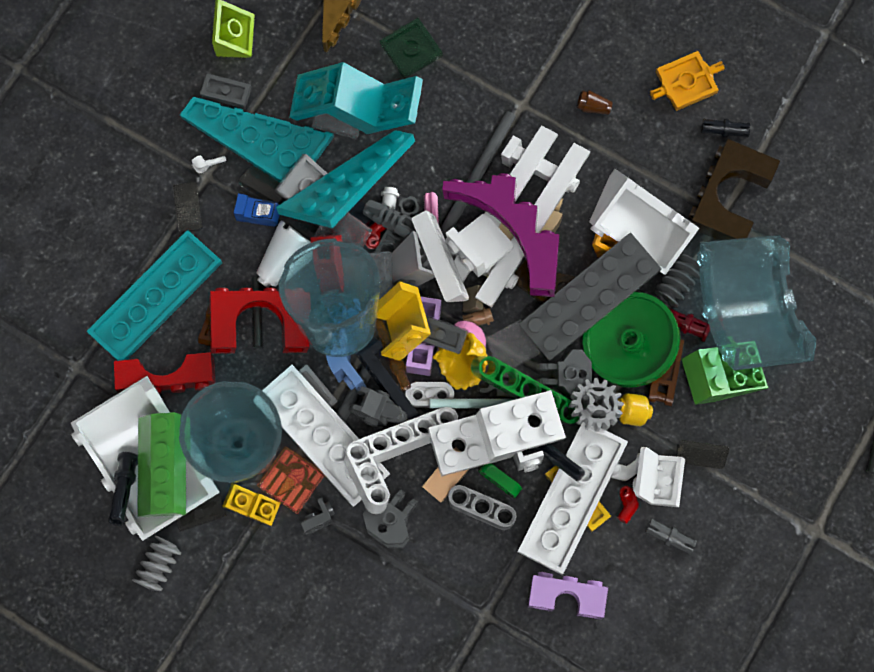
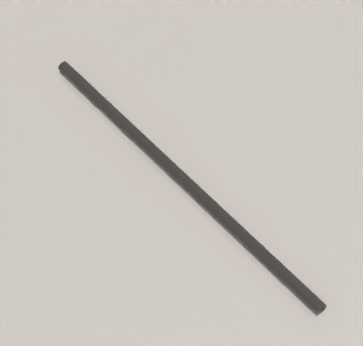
[336,111,516,423]

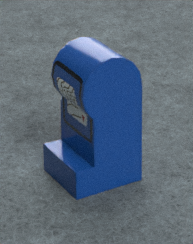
[234,193,280,226]

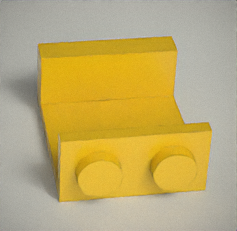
[370,281,431,361]

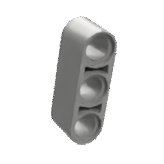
[448,485,516,530]

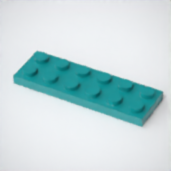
[86,230,222,361]

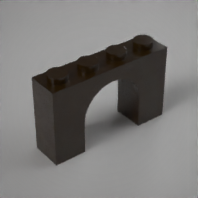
[688,139,780,250]

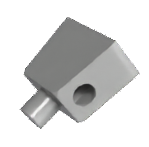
[386,231,435,287]

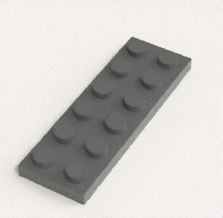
[519,232,662,361]

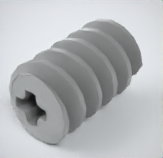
[132,535,181,591]

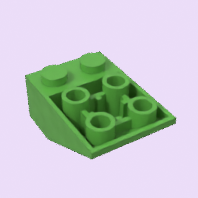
[682,343,768,405]

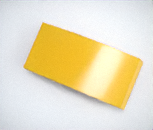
[222,484,281,526]

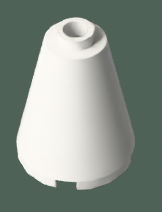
[256,220,312,288]

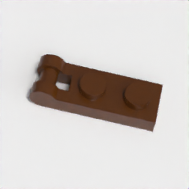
[648,340,684,406]

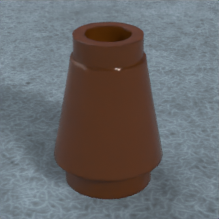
[577,90,613,115]

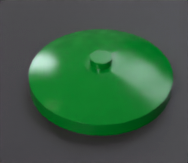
[583,292,680,388]

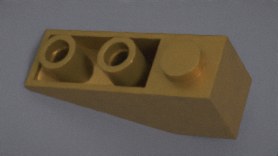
[322,0,361,52]

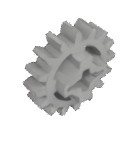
[569,378,624,432]

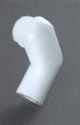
[611,460,638,481]

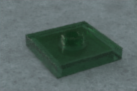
[380,18,443,79]

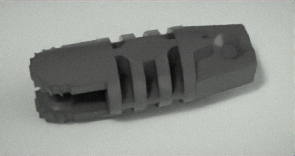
[363,199,416,239]

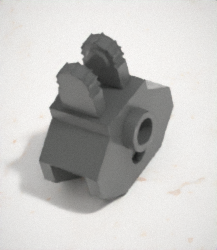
[537,350,592,400]
[349,386,407,427]
[363,490,418,549]

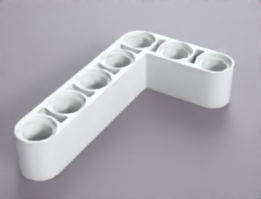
[345,407,458,514]

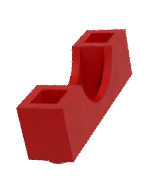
[114,352,216,394]

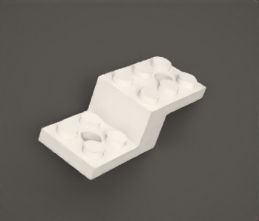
[427,390,566,477]

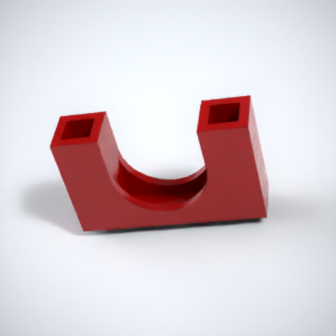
[209,288,309,354]

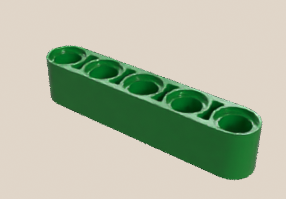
[471,356,579,424]

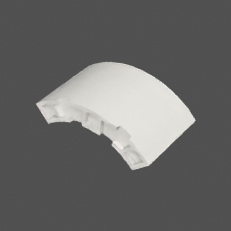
[71,376,219,541]

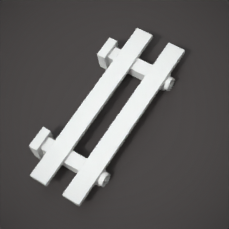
[445,125,590,307]

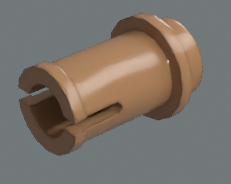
[462,307,494,326]

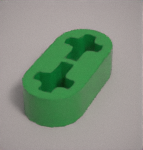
[478,463,523,499]

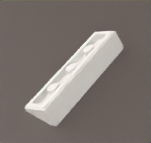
[412,210,469,302]

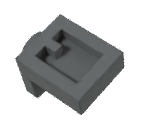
[301,497,335,535]

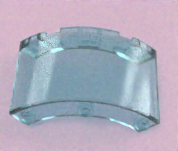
[697,235,817,370]

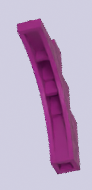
[442,173,559,297]

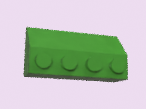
[138,412,186,517]

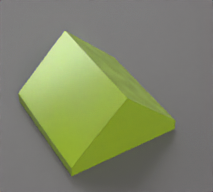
[212,0,255,58]

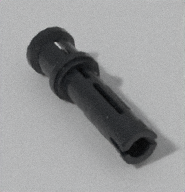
[108,452,138,526]

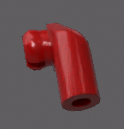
[365,222,387,249]
[617,486,639,524]

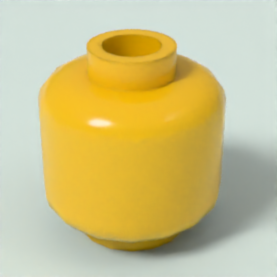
[618,393,653,426]

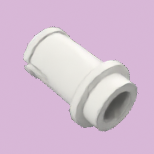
[381,187,399,209]

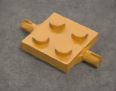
[650,51,725,111]

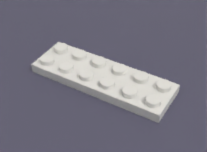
[255,365,390,507]
[518,422,628,575]

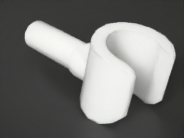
[192,156,226,173]

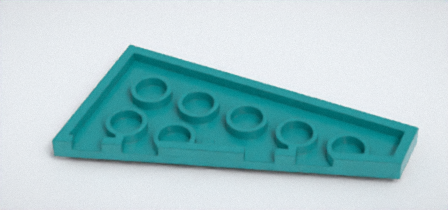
[180,97,334,182]
[276,130,415,228]

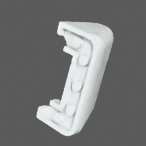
[589,169,699,275]

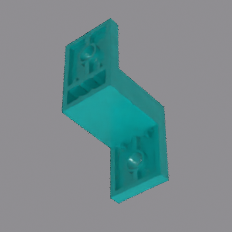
[289,62,423,134]

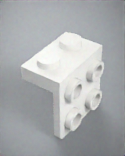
[446,214,514,277]
[633,447,685,507]

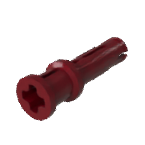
[669,308,713,342]

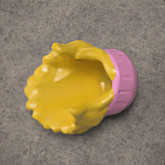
[433,321,488,390]

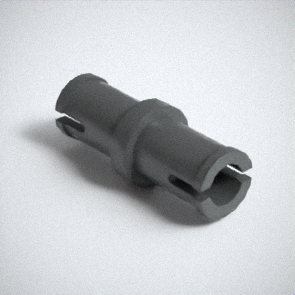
[645,519,697,555]

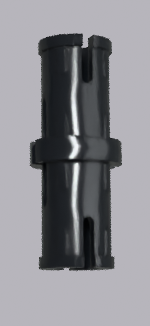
[701,119,750,138]

